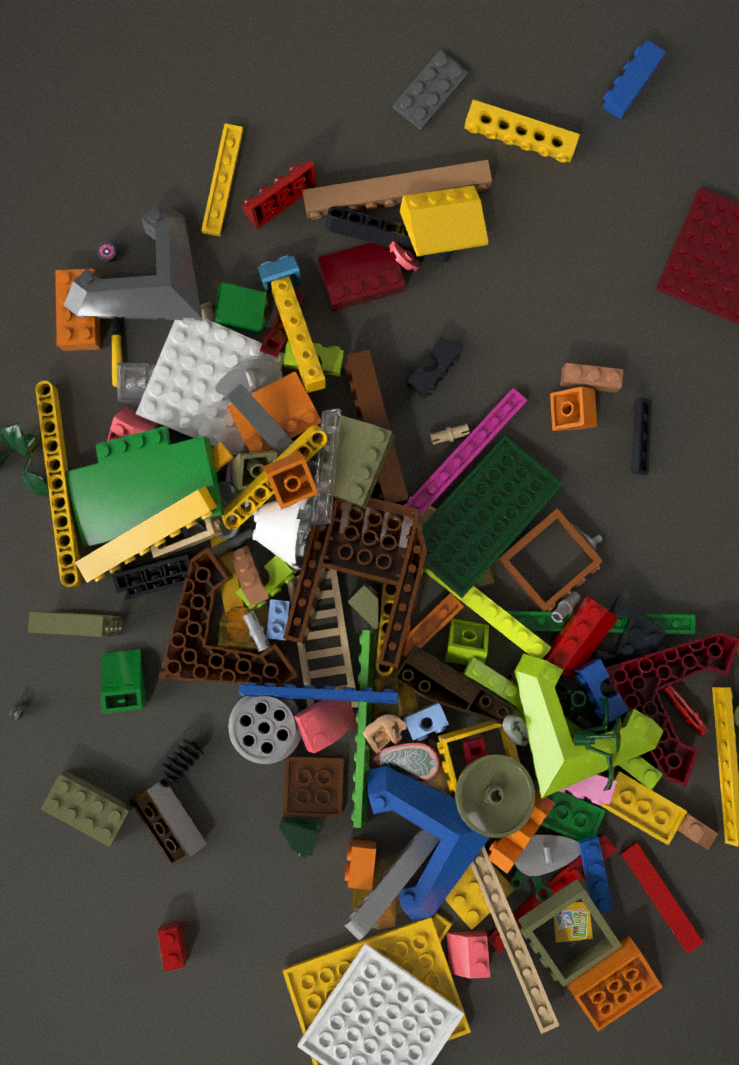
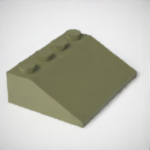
[314,416,395,509]

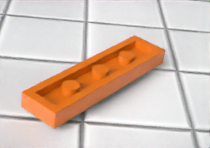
[403,593,464,657]

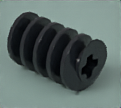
[162,739,204,783]

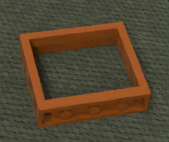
[497,508,603,612]

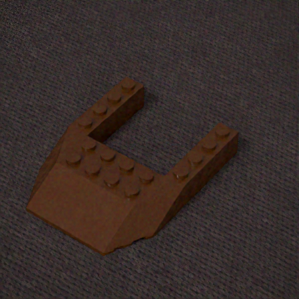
[283,497,427,669]

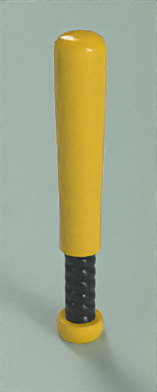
[111,317,124,387]

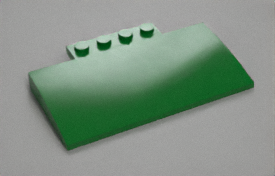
[65,426,224,547]

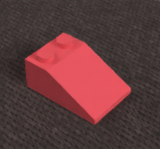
[293,689,358,753]

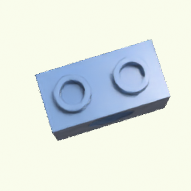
[266,599,291,640]
[403,702,449,741]

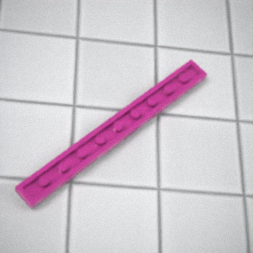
[404,388,527,517]

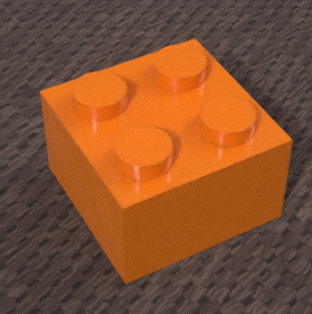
[263,451,318,509]
[345,839,376,890]

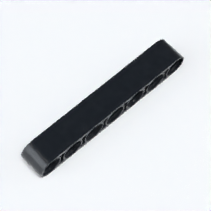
[326,206,453,262]

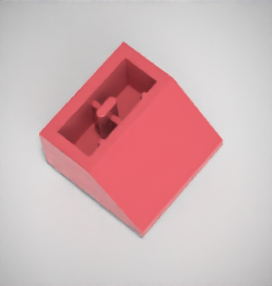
[107,406,158,441]

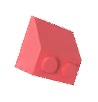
[446,930,490,978]

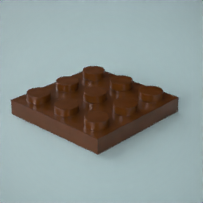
[283,756,344,818]

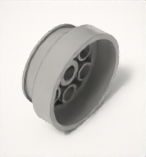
[228,696,301,764]

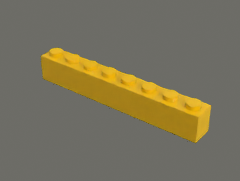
[75,486,217,582]

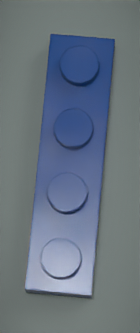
[577,835,613,914]

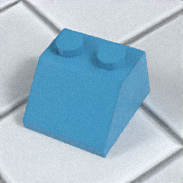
[258,255,302,293]

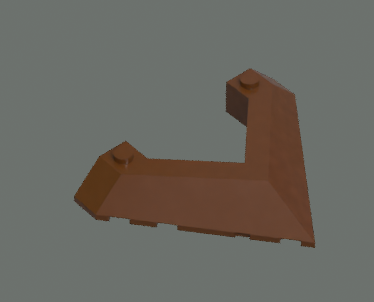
[158,547,298,687]

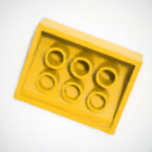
[400,185,489,256]

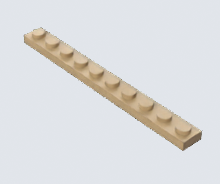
[470,846,559,1034]

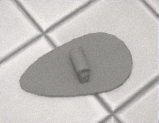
[215,358,282,397]
[515,834,580,876]

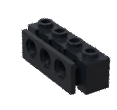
[112,551,192,600]

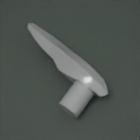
[571,523,603,551]

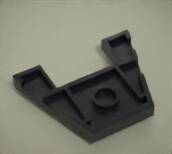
[589,595,666,666]

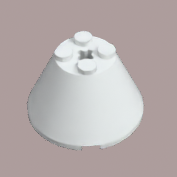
[253,494,319,570]

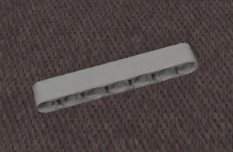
[344,828,440,940]

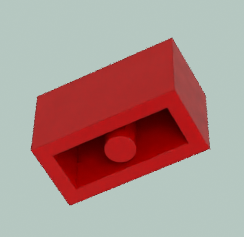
[157,921,188,972]

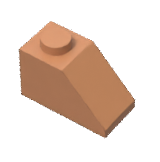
[678,813,718,850]

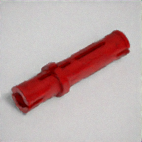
[661,684,709,736]

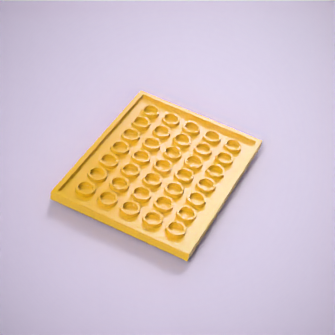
[282,917,471,1065]

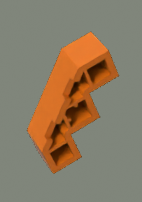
[488,789,555,874]

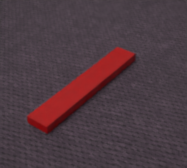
[620,842,704,954]

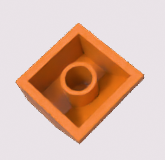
[550,387,597,431]

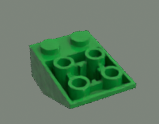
[101,649,147,713]

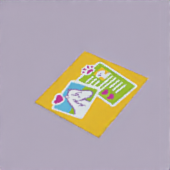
[553,902,593,943]

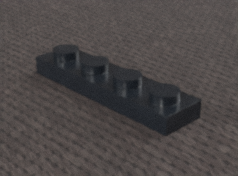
[631,397,651,476]

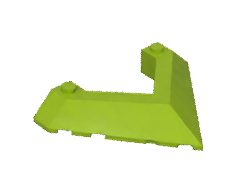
[514,654,663,798]

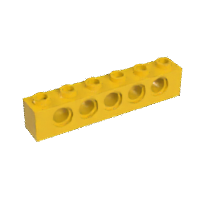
[464,99,580,163]
[271,277,325,393]

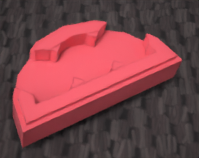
[389,241,422,271]

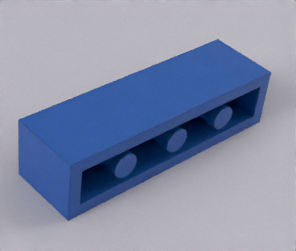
[602,40,666,120]

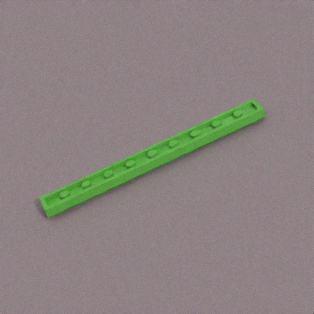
[351,629,376,828]

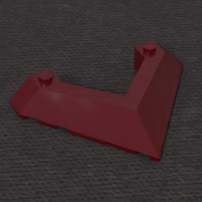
[605,632,739,787]

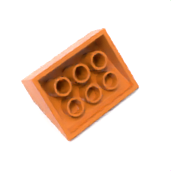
[227,372,322,453]
[567,936,663,1032]

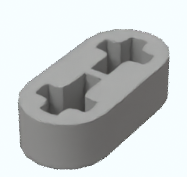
[503,715,529,746]

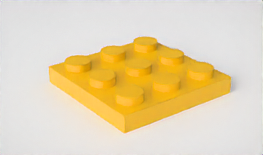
[445,864,515,930]

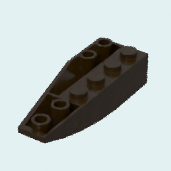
[394,645,515,725]

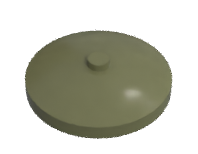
[455,754,535,838]

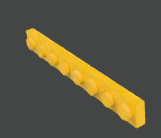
[712,686,739,847]

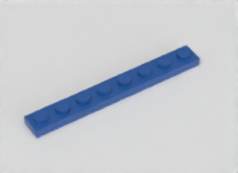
[238,682,398,704]

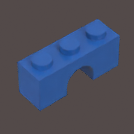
[574,659,628,723]

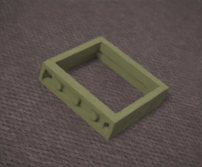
[28,612,124,637]
[518,879,622,987]

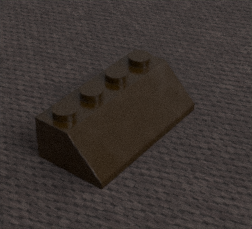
[129,779,207,867]

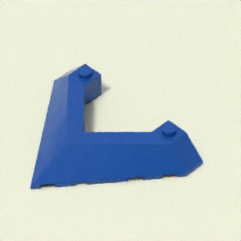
[368,765,490,921]

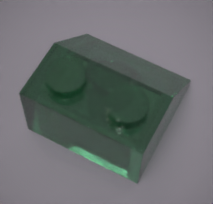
[279,816,320,858]

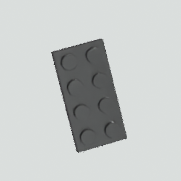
[393,50,469,131]

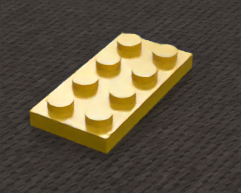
[600,771,688,846]

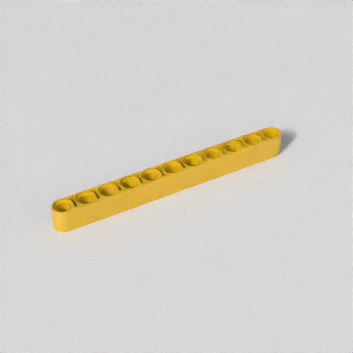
[36,381,83,588]

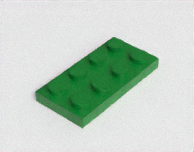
[532,778,606,841]

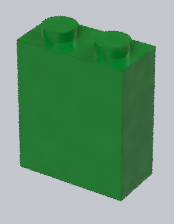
[213,282,268,333]

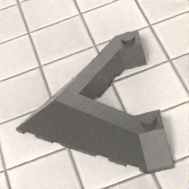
[64,207,203,321]

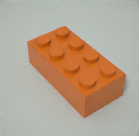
[55,269,101,351]

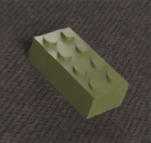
[41,771,133,847]

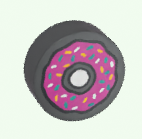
[97,242,118,262]

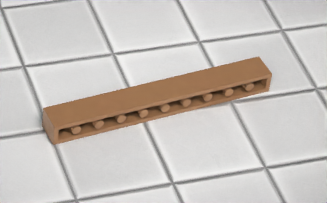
[302,160,492,220]

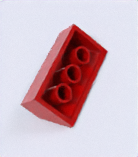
[543,595,619,680]

